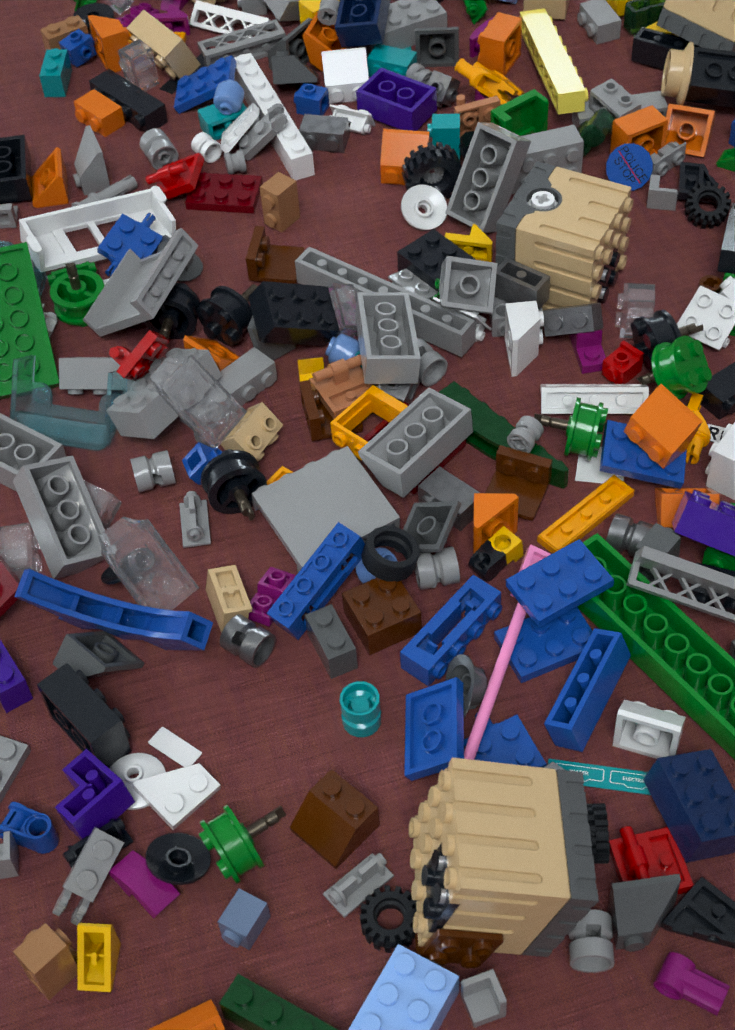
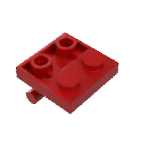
[146,152,205,200]
[109,330,170,381]
[609,826,694,895]

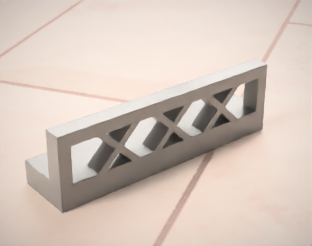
[197,19,286,67]
[626,545,735,623]

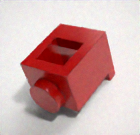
[601,340,644,384]

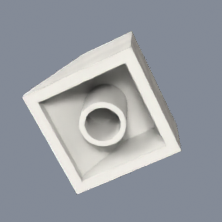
[321,47,369,104]
[504,301,544,377]
[612,699,686,759]

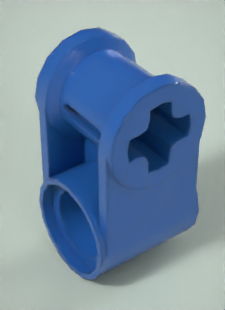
[0,802,59,854]

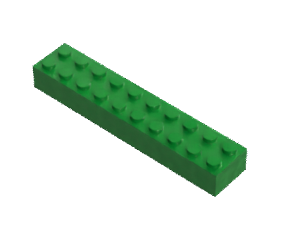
[577,533,735,760]

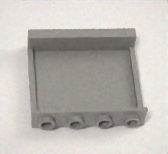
[83,228,199,337]
[252,446,400,574]

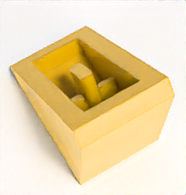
[77,923,121,992]

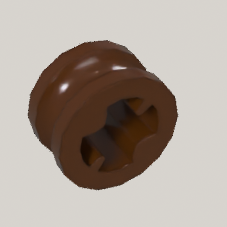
[698,275,722,293]

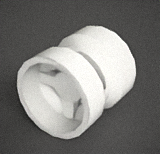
[191,132,222,163]

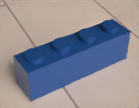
[544,628,631,752]

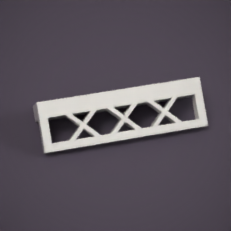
[189,0,275,37]
[540,384,649,414]

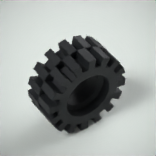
[685,181,731,229]
[587,803,610,864]
[360,885,417,953]

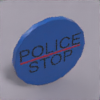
[606,143,653,191]

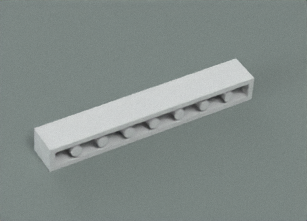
[234,53,315,180]

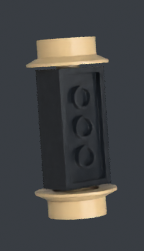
[661,42,735,108]

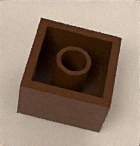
[342,578,422,655]

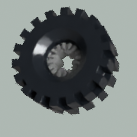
[401,142,462,199]

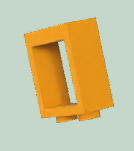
[330,385,408,460]

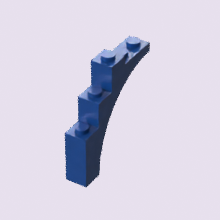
[14,569,213,651]

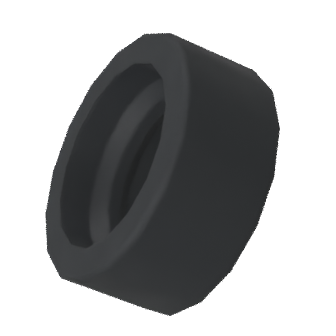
[361,526,420,582]

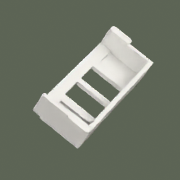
[19,186,176,273]

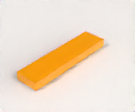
[537,475,635,554]

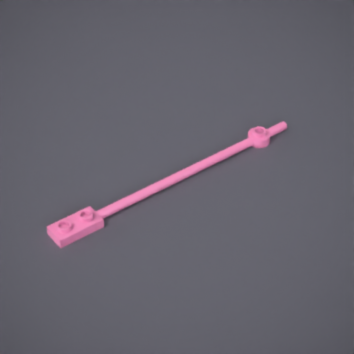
[464,544,551,760]

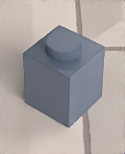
[217,888,271,950]

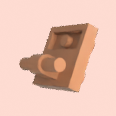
[454,94,500,137]
[309,354,374,419]

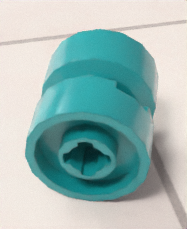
[340,681,381,737]

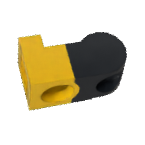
[468,526,524,581]

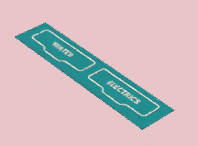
[548,759,651,795]

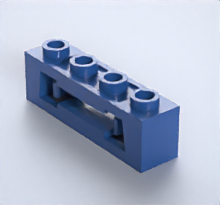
[267,522,365,640]
[400,575,502,687]

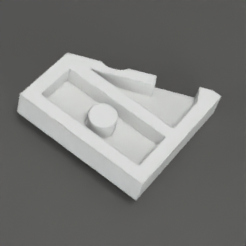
[220,103,259,153]
[132,763,220,830]

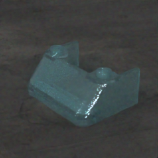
[10,355,128,450]

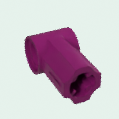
[653,952,730,1016]

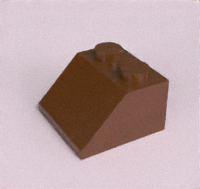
[290,769,380,869]

